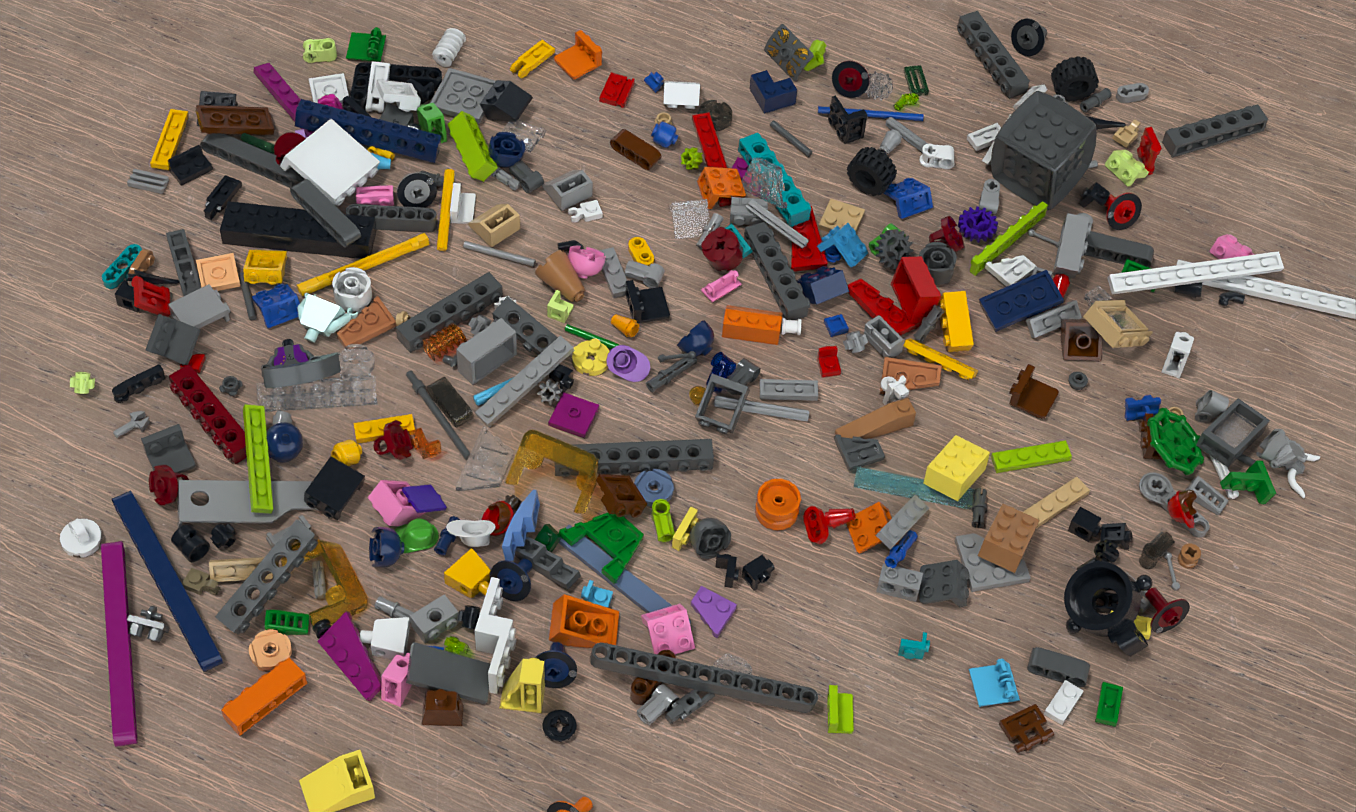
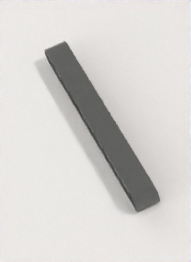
[590,643,818,713]

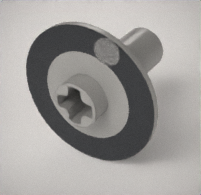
[397,172,437,208]

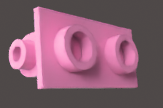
[701,270,742,303]

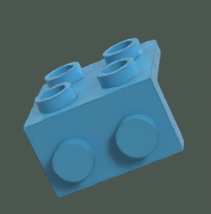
[817,223,868,267]

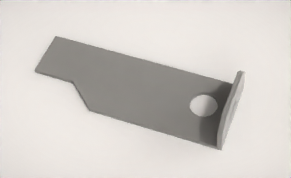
[177,480,318,528]

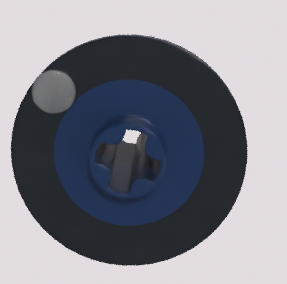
[490,559,533,601]
[535,642,577,688]

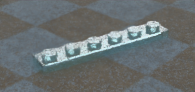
[854,467,974,510]

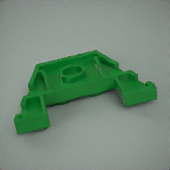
[559,512,644,584]

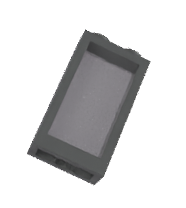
[1196,398,1270,468]

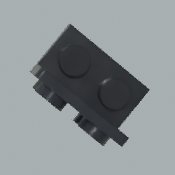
[828,95,867,144]
[625,280,670,323]

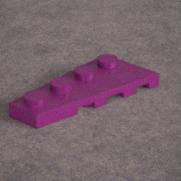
[317,612,381,701]

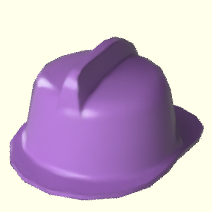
[606,345,650,382]

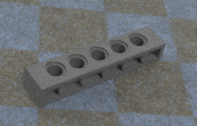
[957,11,1030,99]
[1162,104,1268,158]
[744,222,810,320]
[396,272,503,353]
[215,519,319,635]

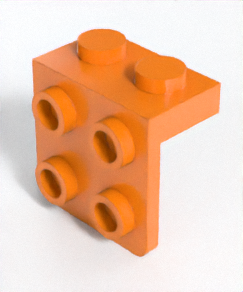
[554,30,603,79]

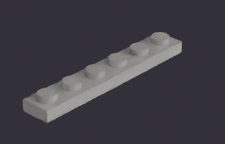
[475,336,575,427]

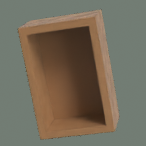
[978,504,1040,573]

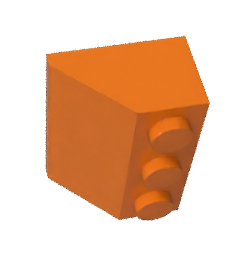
[722,305,783,345]

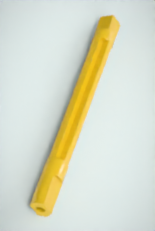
[296,233,430,297]

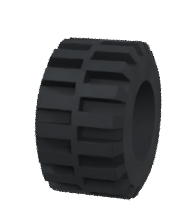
[1051,56,1099,102]
[847,147,897,196]

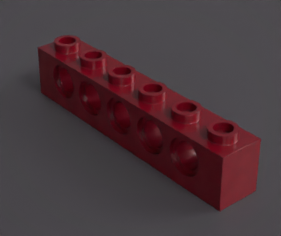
[169,364,247,465]

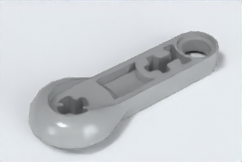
[1139,472,1210,538]

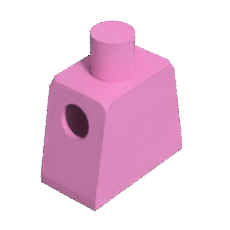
[381,653,412,707]

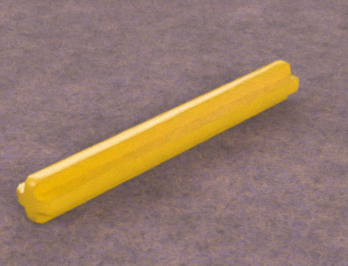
[437,169,455,251]

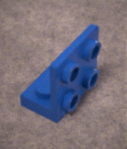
[883,178,933,219]
[252,284,300,328]

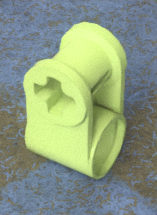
[303,38,337,63]

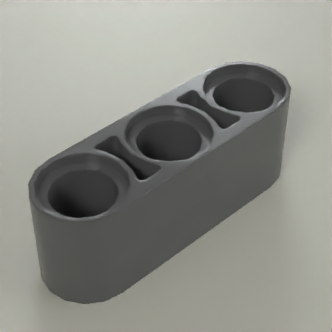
[1027,647,1090,687]

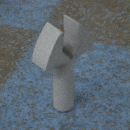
[113,411,150,438]

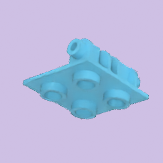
[969,659,1020,707]

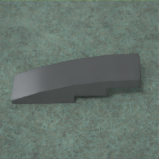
[166,229,201,296]
[515,536,581,590]

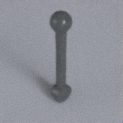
[658,351,696,362]

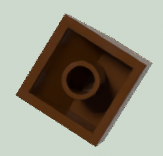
[1060,319,1103,361]

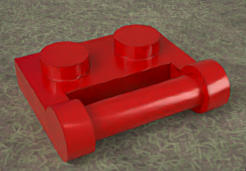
[1137,127,1162,175]
[131,276,170,317]

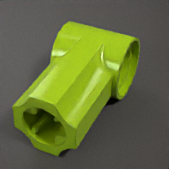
[804,39,827,71]
[651,499,675,542]

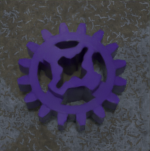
[958,206,998,243]

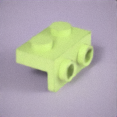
[1105,150,1149,186]

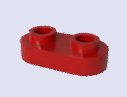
[803,506,829,544]

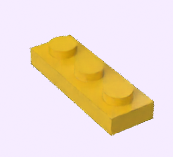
[353,414,415,444]

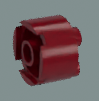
[701,227,743,271]

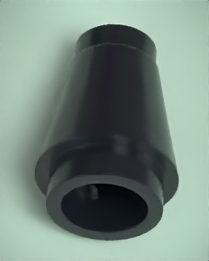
[1175,282,1203,298]

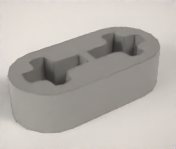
[1116,83,1149,103]

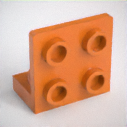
[697,167,746,209]
[846,502,901,554]

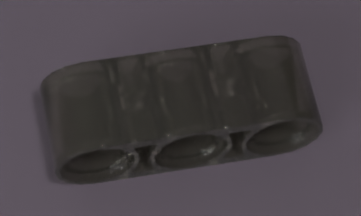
[427,377,474,428]

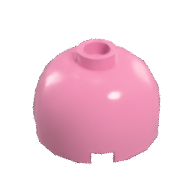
[568,246,606,279]

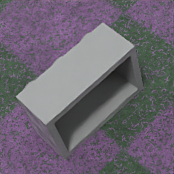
[1053,213,1092,278]
[456,318,517,385]

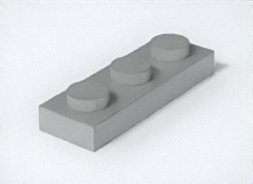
[599,247,627,298]
[1026,300,1082,338]
[759,379,818,401]

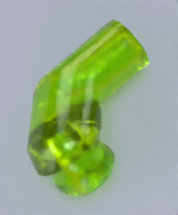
[893,93,919,111]

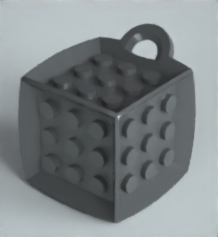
[991,91,1097,210]

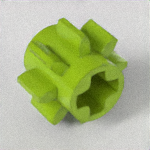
[681,147,703,170]

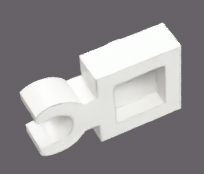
[568,200,603,223]

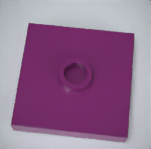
[548,392,599,438]

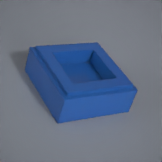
[824,314,849,337]

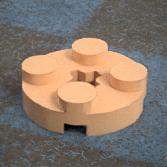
[249,629,292,671]

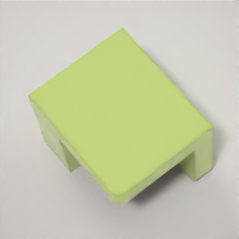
[547,290,573,323]

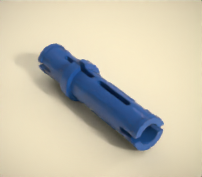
[885,530,918,568]

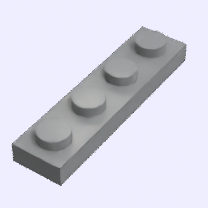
[875,495,929,549]

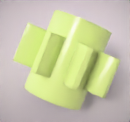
[70,372,95,394]

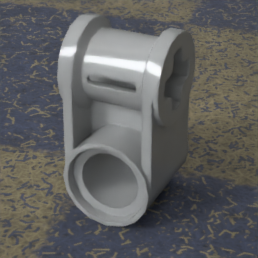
[978,179,1000,215]
[1195,390,1229,423]

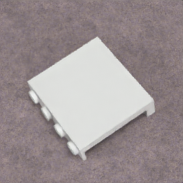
[280,119,380,207]

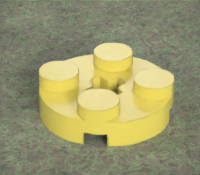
[572,339,609,376]

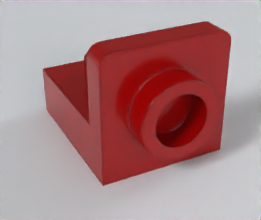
[817,346,841,377]

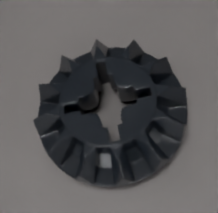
[542,710,576,743]

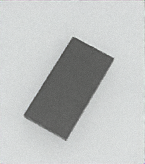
[406,642,491,705]

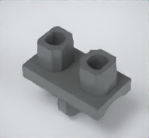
[127,606,170,643]

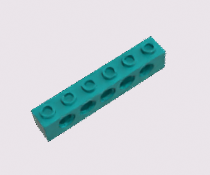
[738,133,811,227]

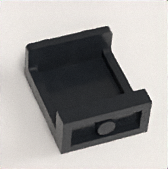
[304,456,365,520]

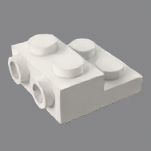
[376,79,421,112]

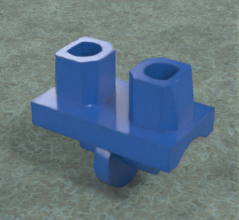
[1124,395,1161,421]

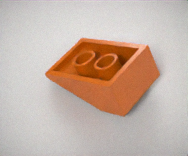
[549,594,619,648]

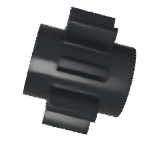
[210,523,237,549]
[1094,539,1119,563]
[458,605,481,629]

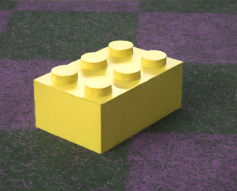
[923,435,990,501]

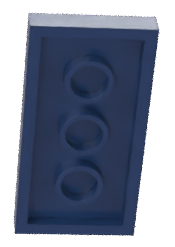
[979,270,1064,332]

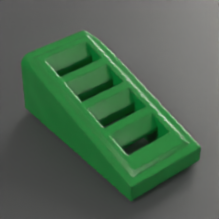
[265,610,310,635]

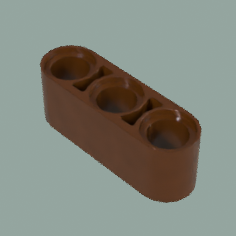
[610,129,662,170]
[630,650,676,705]

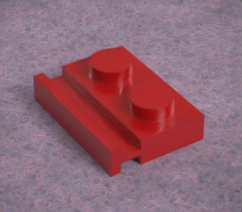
[599,72,635,108]

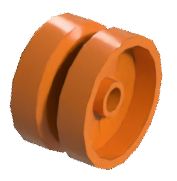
[755,479,801,530]

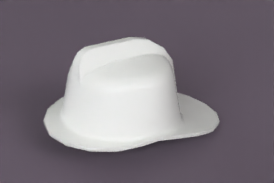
[446,520,496,547]

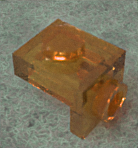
[412,428,441,459]

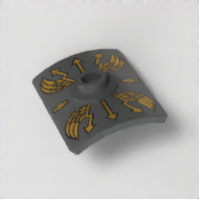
[764,24,814,82]

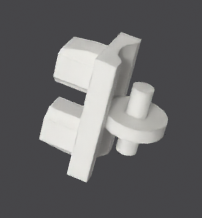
[880,375,909,405]

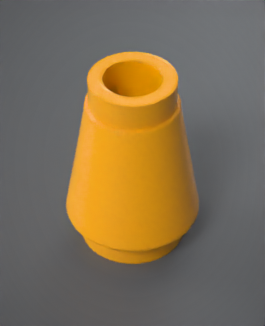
[611,314,640,337]

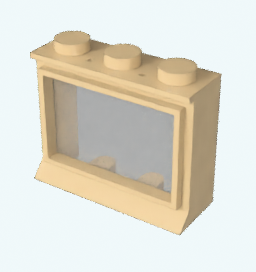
[1083,300,1153,348]

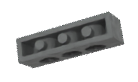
[492,296,558,355]

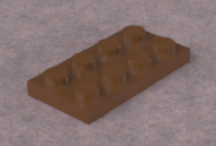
[195,105,275,135]

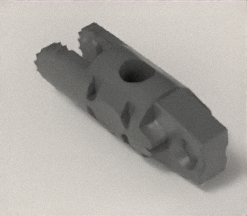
[665,689,715,724]

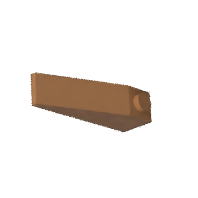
[835,398,916,439]

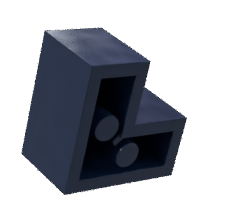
[749,70,797,114]

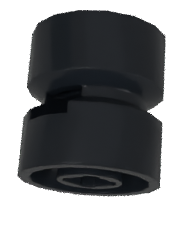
[171,524,210,563]

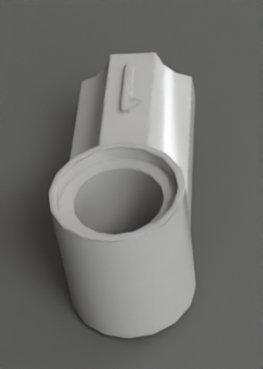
[625,260,665,288]
[637,684,679,726]

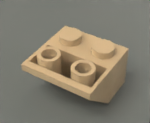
[468,204,520,248]

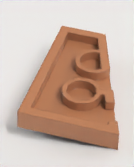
[337,296,397,351]
[880,357,942,394]

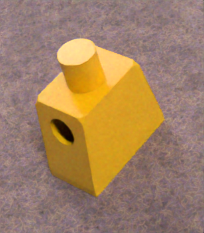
[444,548,491,598]

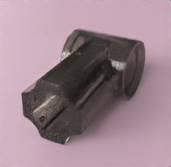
[1139,532,1175,569]

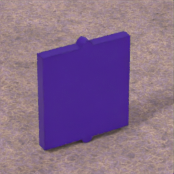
[402,484,447,513]

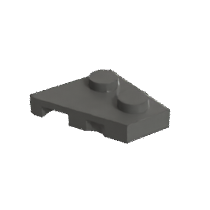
[834,434,885,471]

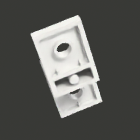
[475,577,516,694]

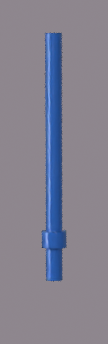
[818,106,924,121]

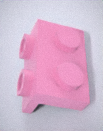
[356,185,394,206]
[1210,234,1255,259]

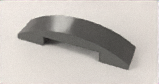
[262,352,341,388]

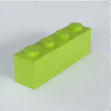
[447,111,498,182]

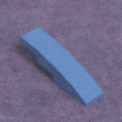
[502,490,540,561]

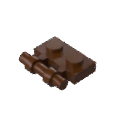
[999,704,1054,753]

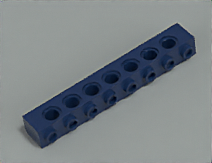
[295,99,442,163]

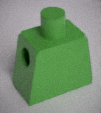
[417,103,447,143]

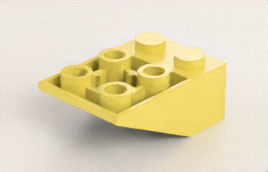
[299,750,375,812]

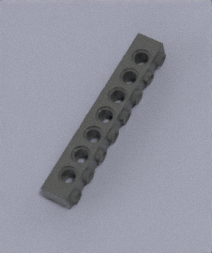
[554,439,714,477]

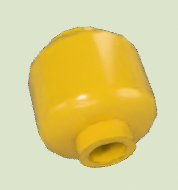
[331,439,362,466]

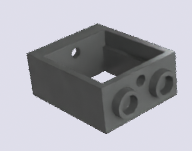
[695,374,750,434]

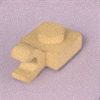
[1113,120,1141,148]

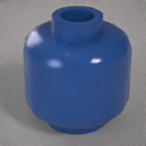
[651,121,678,148]

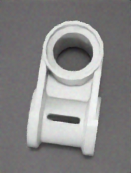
[919,144,955,169]

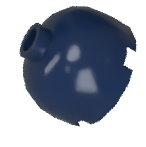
[488,132,526,168]
[677,320,715,357]
[266,422,303,463]
[369,527,404,567]

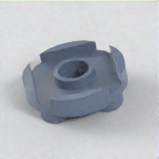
[634,469,674,506]

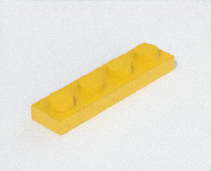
[150,109,189,170]
[903,338,978,380]

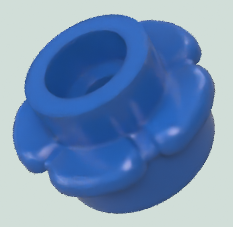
[825,245,841,263]

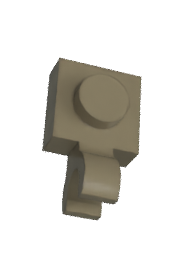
[182,568,220,595]

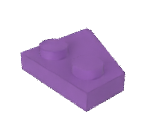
[691,586,737,638]

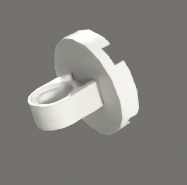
[60,518,102,557]

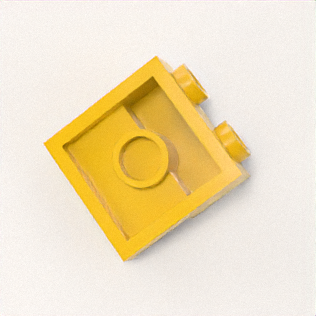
[243,250,287,285]

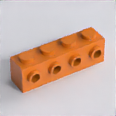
[221,658,307,736]

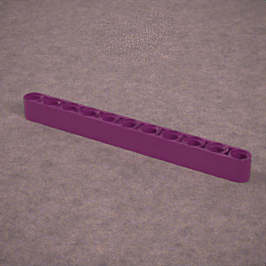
[101,541,138,747]

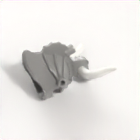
[1256,429,1320,498]

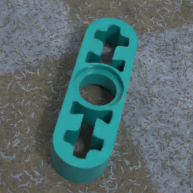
[102,244,142,289]

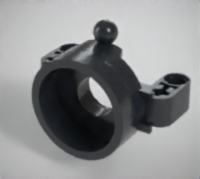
[1064,557,1153,657]

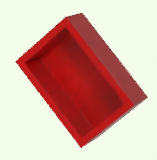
[891,256,941,324]

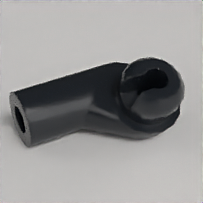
[557,240,584,252]
[1218,291,1245,306]

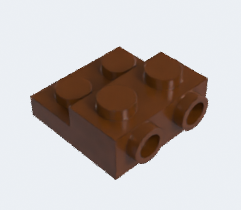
[596,474,647,518]

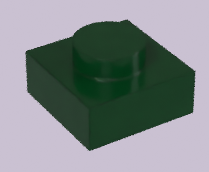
[534,524,562,552]

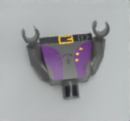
[261,339,319,377]

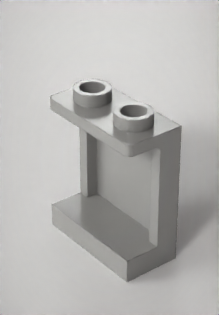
[168,284,230,329]

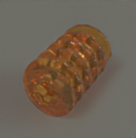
[423,323,467,361]

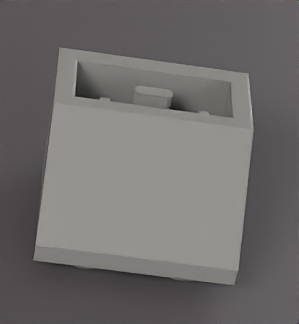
[542,170,593,211]

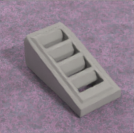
[1185,476,1229,515]

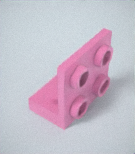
[641,604,695,654]

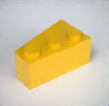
[937,291,974,352]

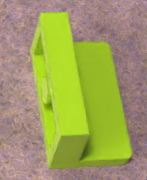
[827,685,854,734]

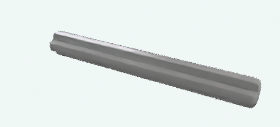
[714,395,809,421]

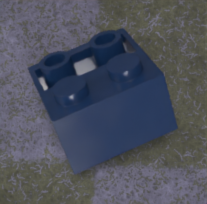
[796,266,849,305]

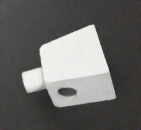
[1162,332,1194,379]
[360,617,410,660]

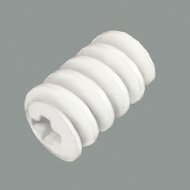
[432,28,466,67]

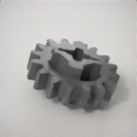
[875,229,914,270]

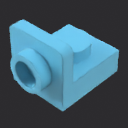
[581,580,613,608]

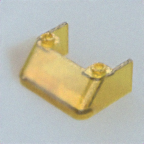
[505,430,598,514]
[280,539,368,632]

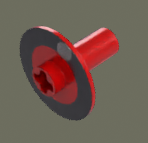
[1104,193,1142,230]

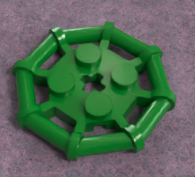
[1147,408,1204,475]

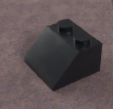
[480,80,533,122]

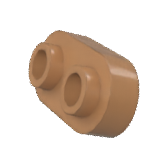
[128,249,155,274]

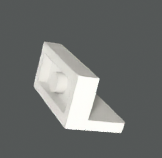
[450,183,476,224]

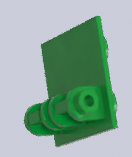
[346,27,386,62]

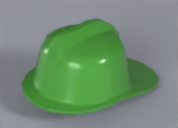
[395,518,439,553]

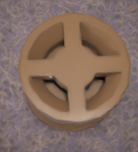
[1178,543,1201,569]

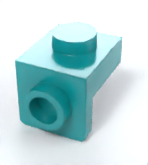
[898,632,930,660]

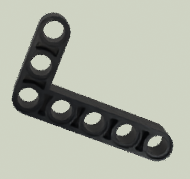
[350,62,442,110]

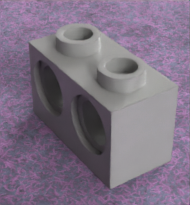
[876,563,923,602]

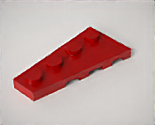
[847,279,921,336]

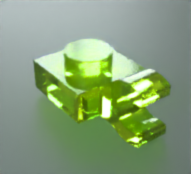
[444,636,469,655]

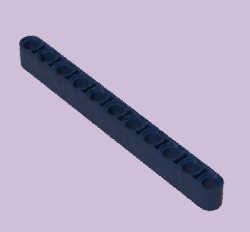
[112,490,223,672]

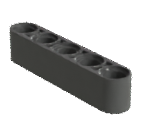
[290,179,361,247]
[346,204,437,233]
[1084,231,1154,268]

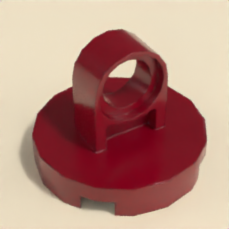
[929,216,964,252]
[373,420,413,460]
[149,465,189,505]

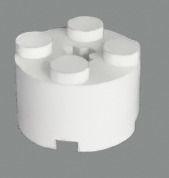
[332,267,372,312]

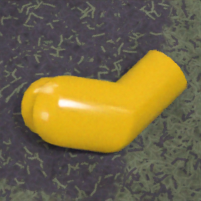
[367,146,395,161]

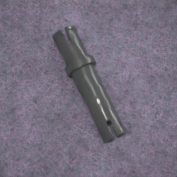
[646,357,697,392]

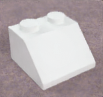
[663,81,700,109]

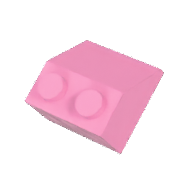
[368,480,426,526]

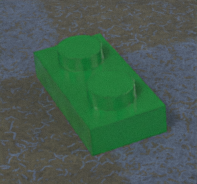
[1095,682,1123,727]

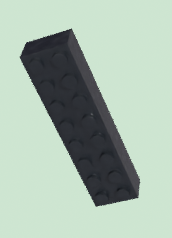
[220,201,377,259]

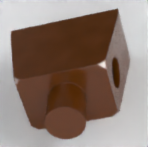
[422,689,464,726]

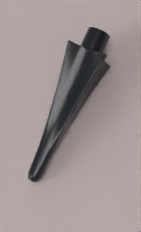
[1086,116,1126,130]
[126,269,179,285]

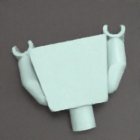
[297,293,358,343]

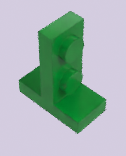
[1220,460,1277,504]

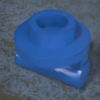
[644,72,664,92]

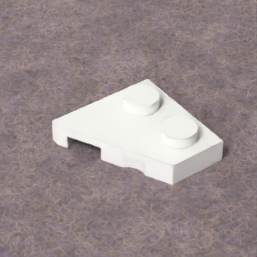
[985,255,1037,287]

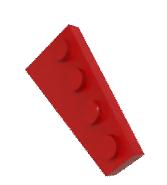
[791,206,828,272]

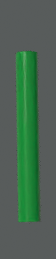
[565,324,619,349]

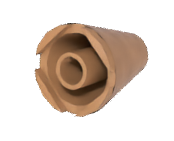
[535,250,585,302]

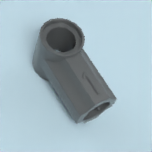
[509,160,544,194]
[727,358,761,395]

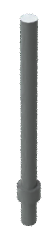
[406,371,472,460]

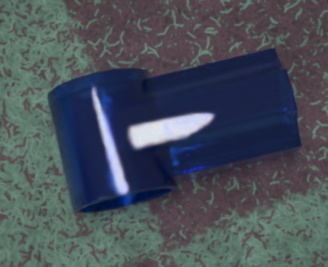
[706,352,736,393]

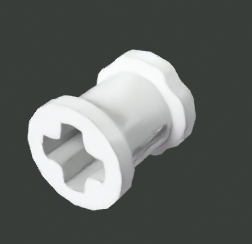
[781,318,801,336]

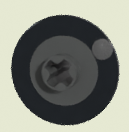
[1011,18,1047,56]

